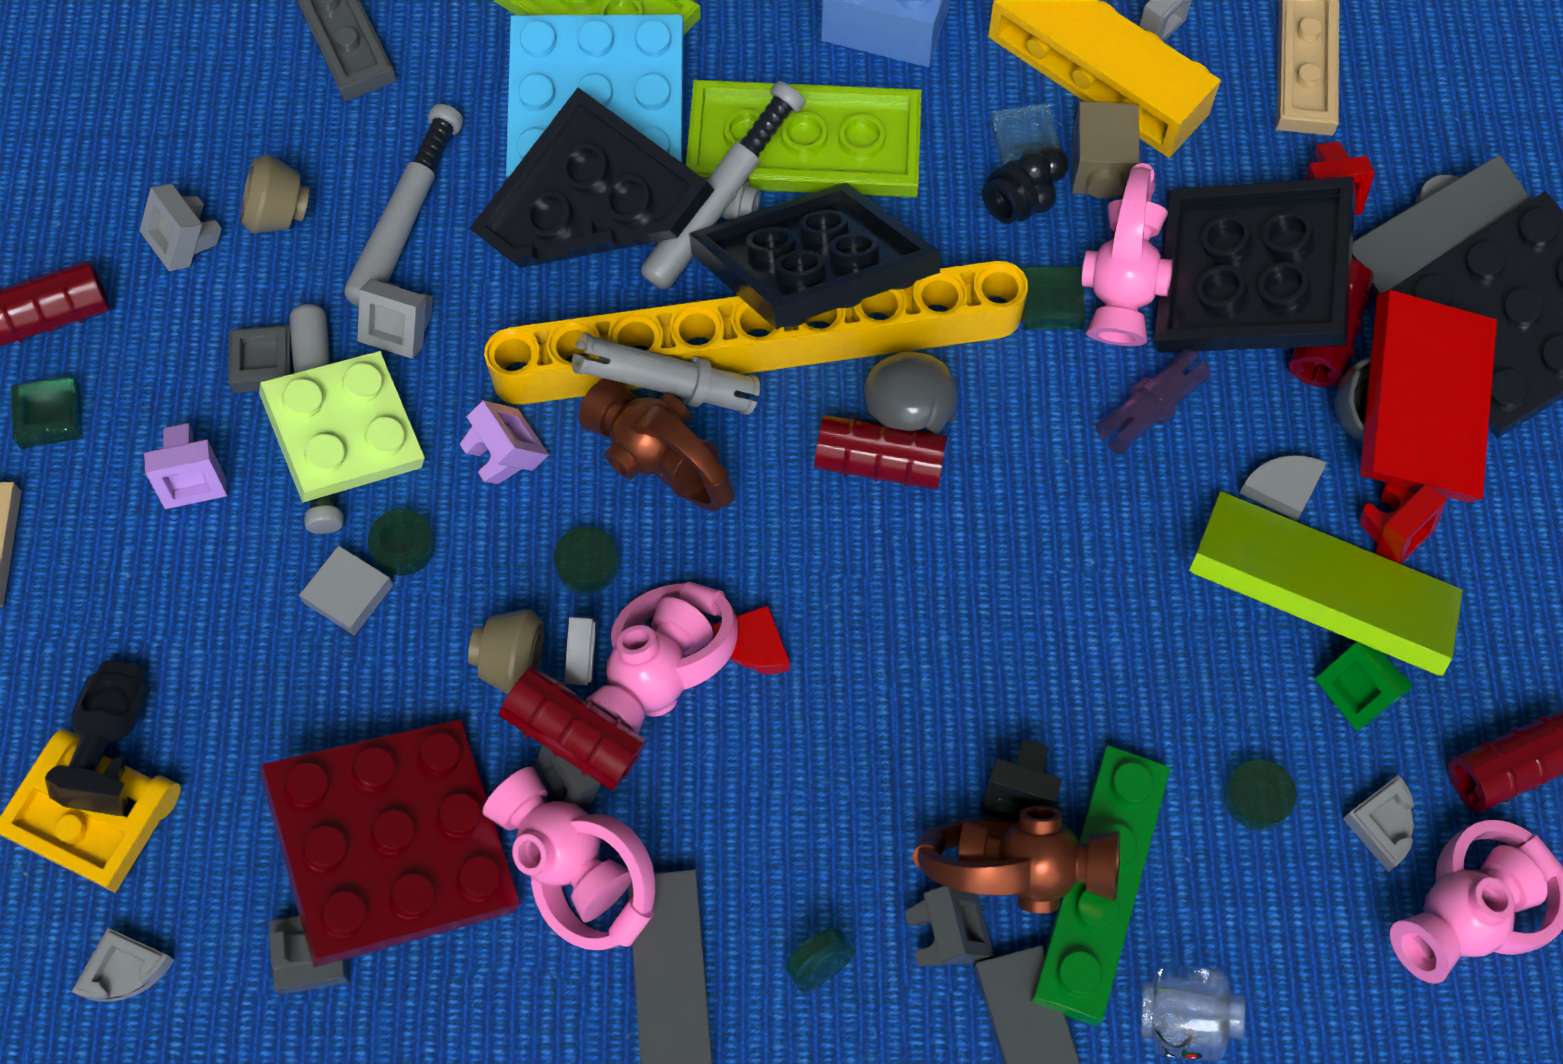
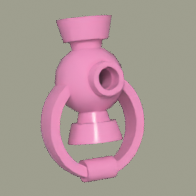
[1082,163,1173,346]
[585,582,738,734]
[483,767,655,950]
[1390,820,1563,984]

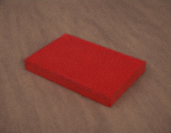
[1360,290,1497,503]

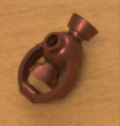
[579,379,735,511]
[912,806,1120,913]

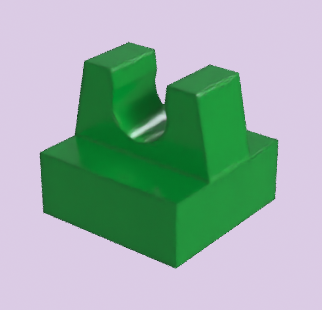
[1315,642,1412,731]

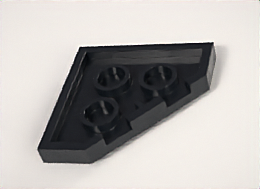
[469,88,715,268]

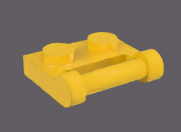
[0,729,181,893]

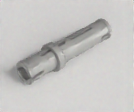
[572,333,760,415]

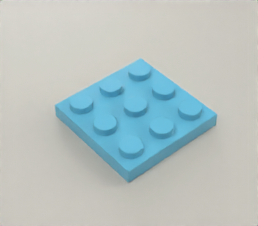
[506,15,684,179]

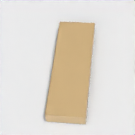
[1276,0,1339,136]

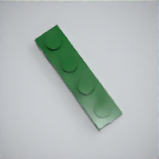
[1031,745,1171,1027]

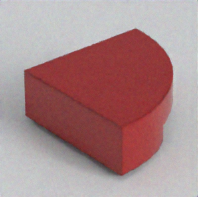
[711,606,790,674]

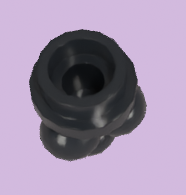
[982,147,1069,224]

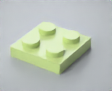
[259,351,425,503]

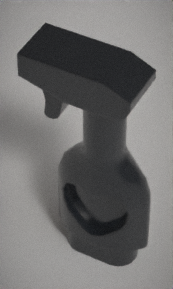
[45,661,150,817]

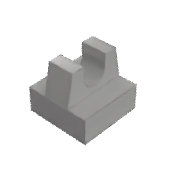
[140,184,222,271]
[357,279,433,359]

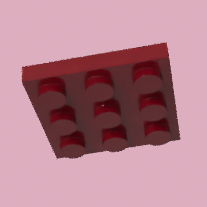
[260,719,520,967]

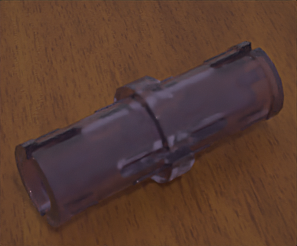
[1096,349,1211,454]

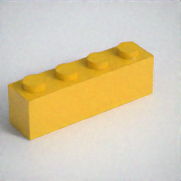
[988,0,1221,158]

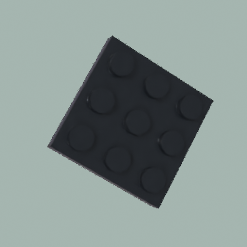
[1154,177,1356,353]
[689,183,940,329]
[1390,191,1563,439]

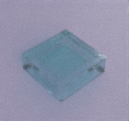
[990,103,1061,166]

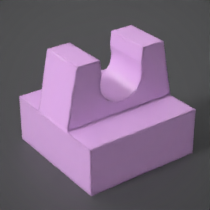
[460,400,549,484]
[144,423,227,509]

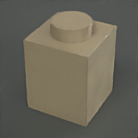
[1072,101,1139,199]

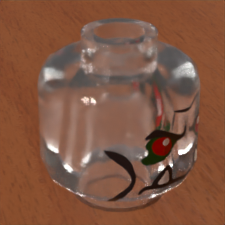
[1141,964,1245,1063]

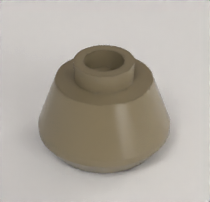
[240,153,309,234]
[468,609,544,695]

